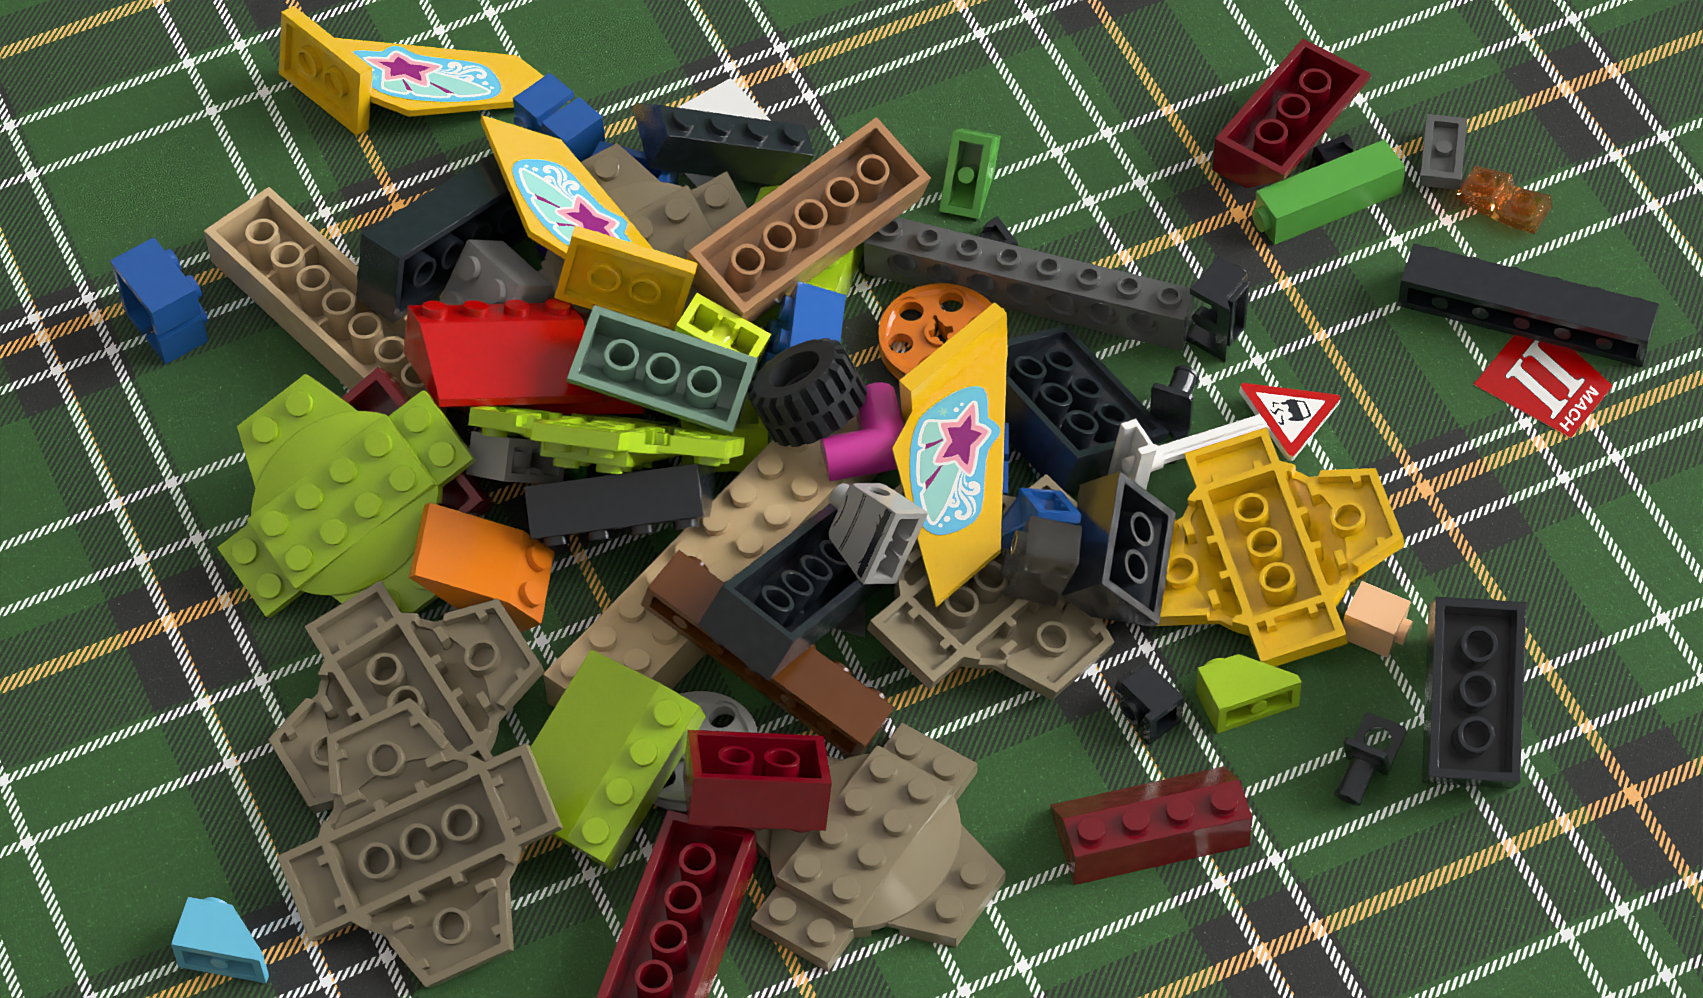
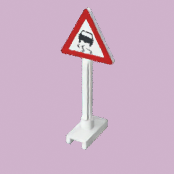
[1108,383,1341,490]

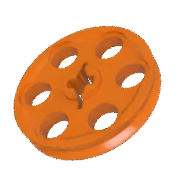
[878,283,992,380]

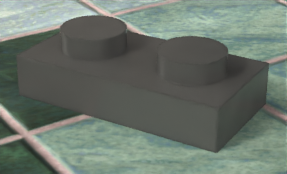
[1419,114,1467,190]

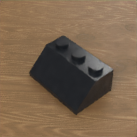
[1062,471,1176,627]

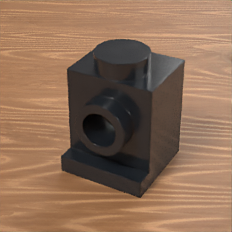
[1115,663,1184,745]

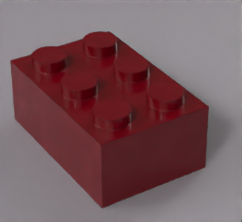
[683,730,832,833]

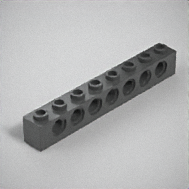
[864,217,1195,351]

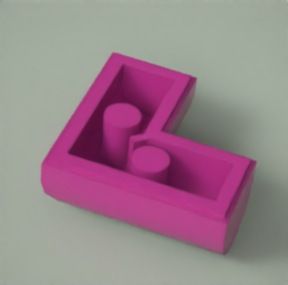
[820,382,905,482]

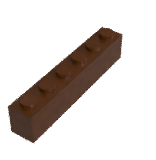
[641,550,895,758]

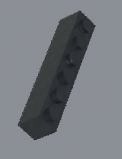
[1397,243,1659,367]

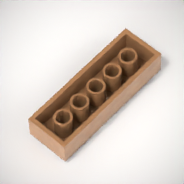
[686,117,931,323]

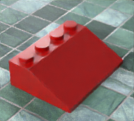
[403,299,604,407]

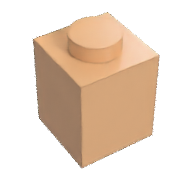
[1342,581,1413,658]

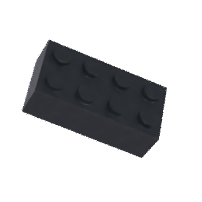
[1422,596,1527,789]

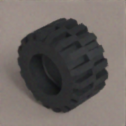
[748,338,867,447]

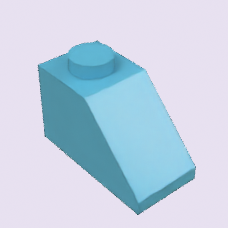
[171,897,269,983]

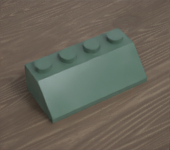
[567,305,758,436]

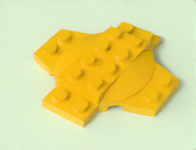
[1156,427,1404,667]

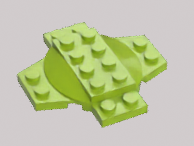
[217,374,477,618]
[468,405,745,474]

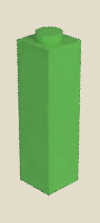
[1252,139,1405,245]

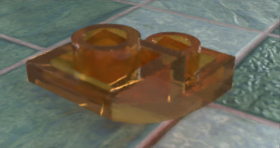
[1457,165,1553,234]

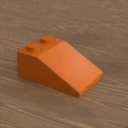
[409,503,555,633]

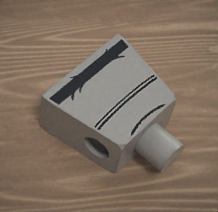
[829,483,928,584]

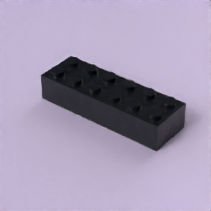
[356,153,528,323]
[698,504,884,681]

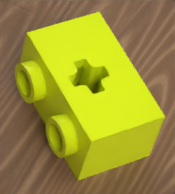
[675,293,771,367]

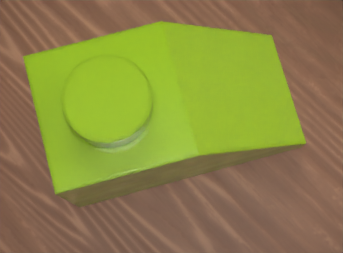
[1196,654,1302,734]

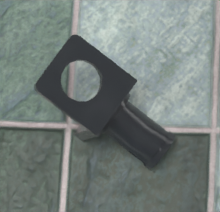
[1150,365,1199,464]
[1334,713,1407,806]

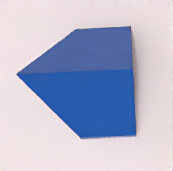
[1001,487,1081,553]

